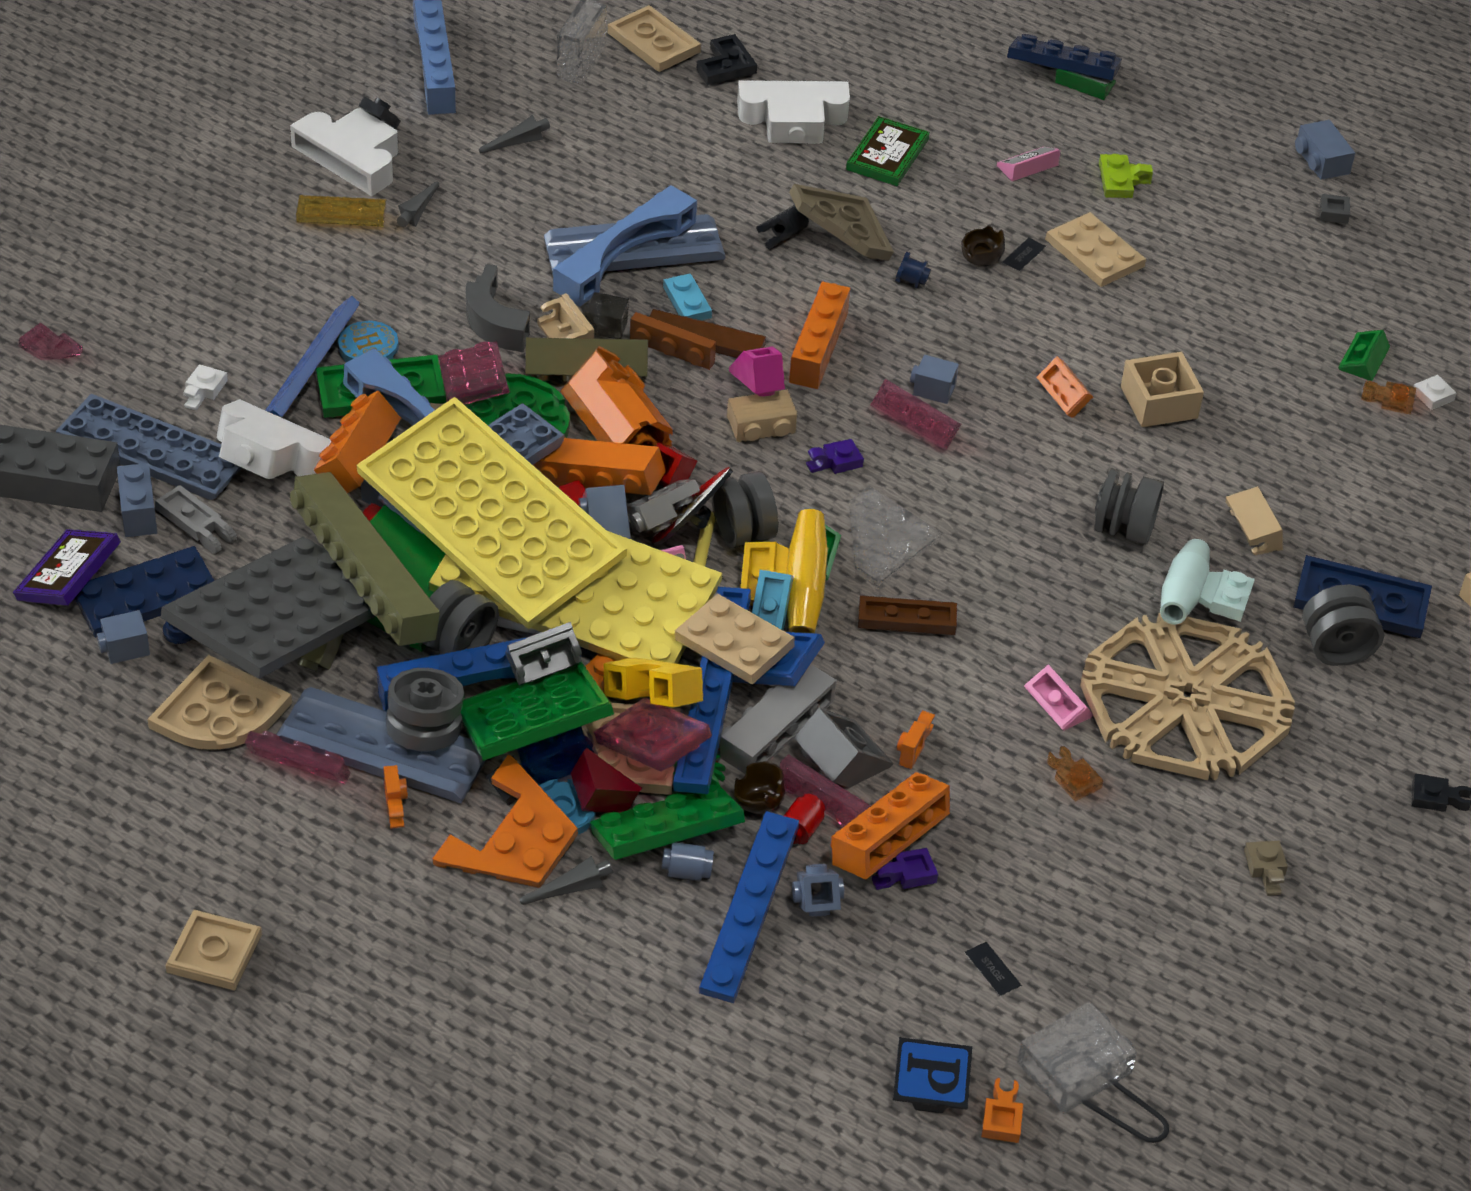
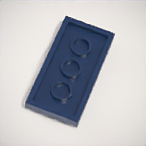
[1007,34,1122,80]
[74,546,215,638]
[1293,555,1432,639]

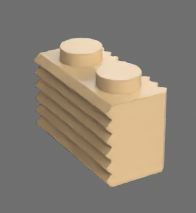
[727,389,797,442]

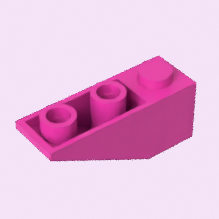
[729,346,785,396]

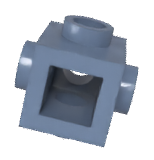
[792,864,844,916]

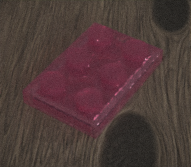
[438,341,510,405]
[594,698,712,772]

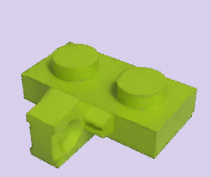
[1099,154,1153,198]

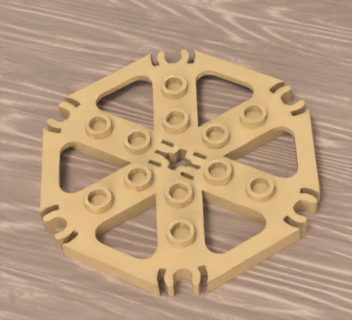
[1080,613,1295,780]

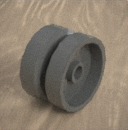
[711,471,779,548]
[421,580,499,654]
[1302,584,1385,666]
[386,668,464,751]

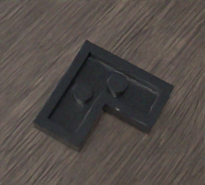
[696,34,757,85]

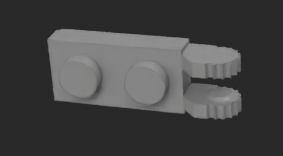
[155,485,237,554]

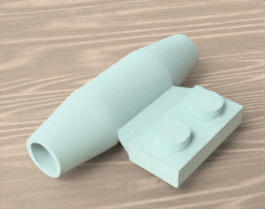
[1160,539,1255,625]

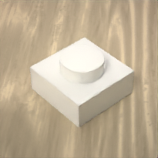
[1412,375,1456,410]

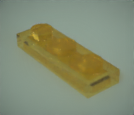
[296,195,386,227]

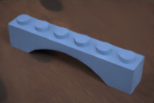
[413,0,456,115]
[553,185,697,307]
[343,348,435,426]

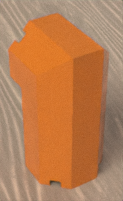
[560,346,673,446]

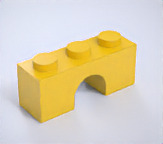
[603,658,703,707]

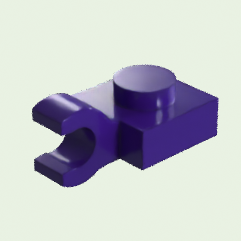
[806,439,864,474]
[872,848,938,890]

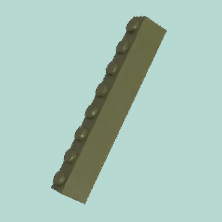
[290,472,440,646]

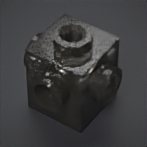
[583,292,629,339]

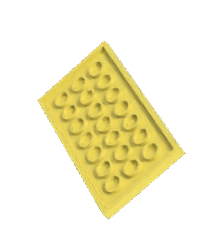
[356,397,627,630]
[429,531,722,664]

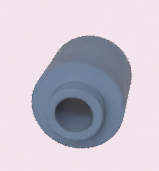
[661,842,714,881]

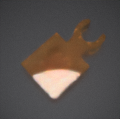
[1361,381,1416,415]
[1047,746,1104,802]

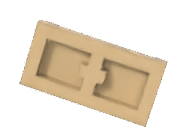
[537,293,594,339]
[1226,486,1283,555]

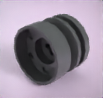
[1094,468,1164,545]

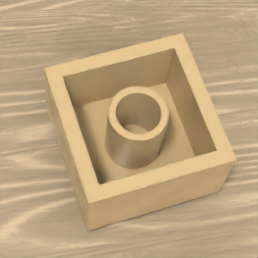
[1121,352,1204,427]

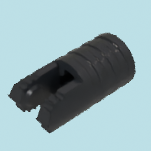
[756,205,809,249]

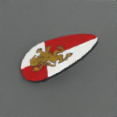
[652,467,733,546]

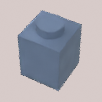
[910,355,959,404]
[96,610,150,664]

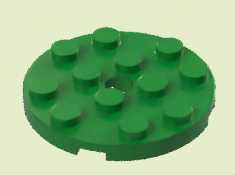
[452,373,570,438]

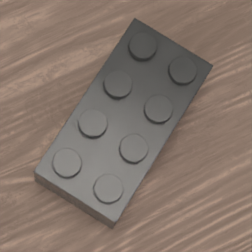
[0,425,121,512]

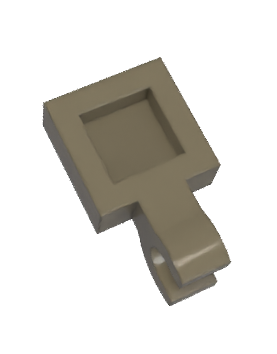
[1244,840,1288,896]

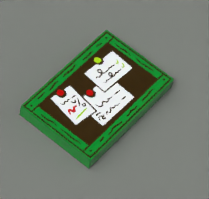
[846,116,930,186]

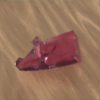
[18,322,83,360]

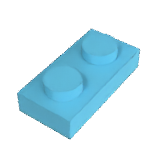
[663,273,712,321]
[752,570,794,631]

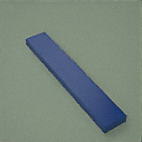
[265,296,360,418]

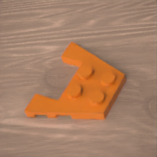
[432,754,578,888]

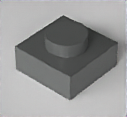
[1320,194,1350,224]

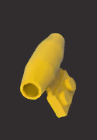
[741,509,828,633]

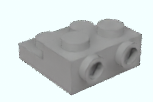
[627,479,700,533]

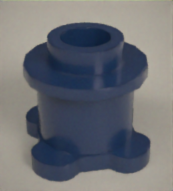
[895,251,931,288]

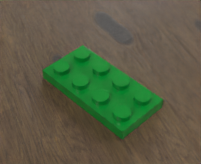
[316,354,446,418]
[590,784,745,860]

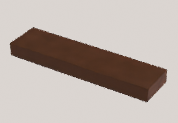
[649,309,766,358]

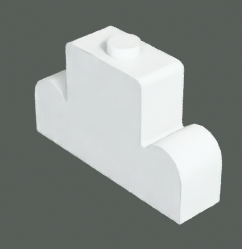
[737,80,850,144]
[290,108,398,196]
[217,399,331,479]

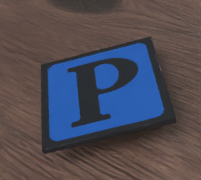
[893,1037,973,1113]

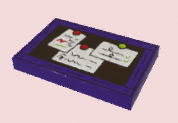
[13,529,121,606]

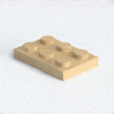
[608,5,701,72]
[1045,212,1146,287]
[675,593,795,684]

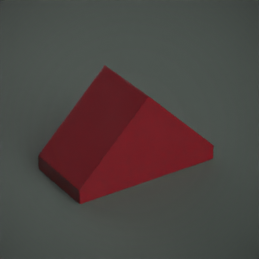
[570,748,642,813]

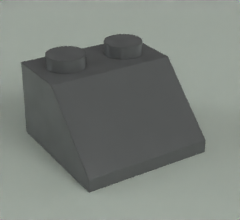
[794,708,894,788]

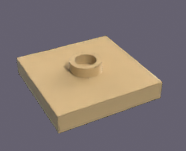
[165,910,262,991]

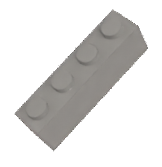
[720,664,837,774]

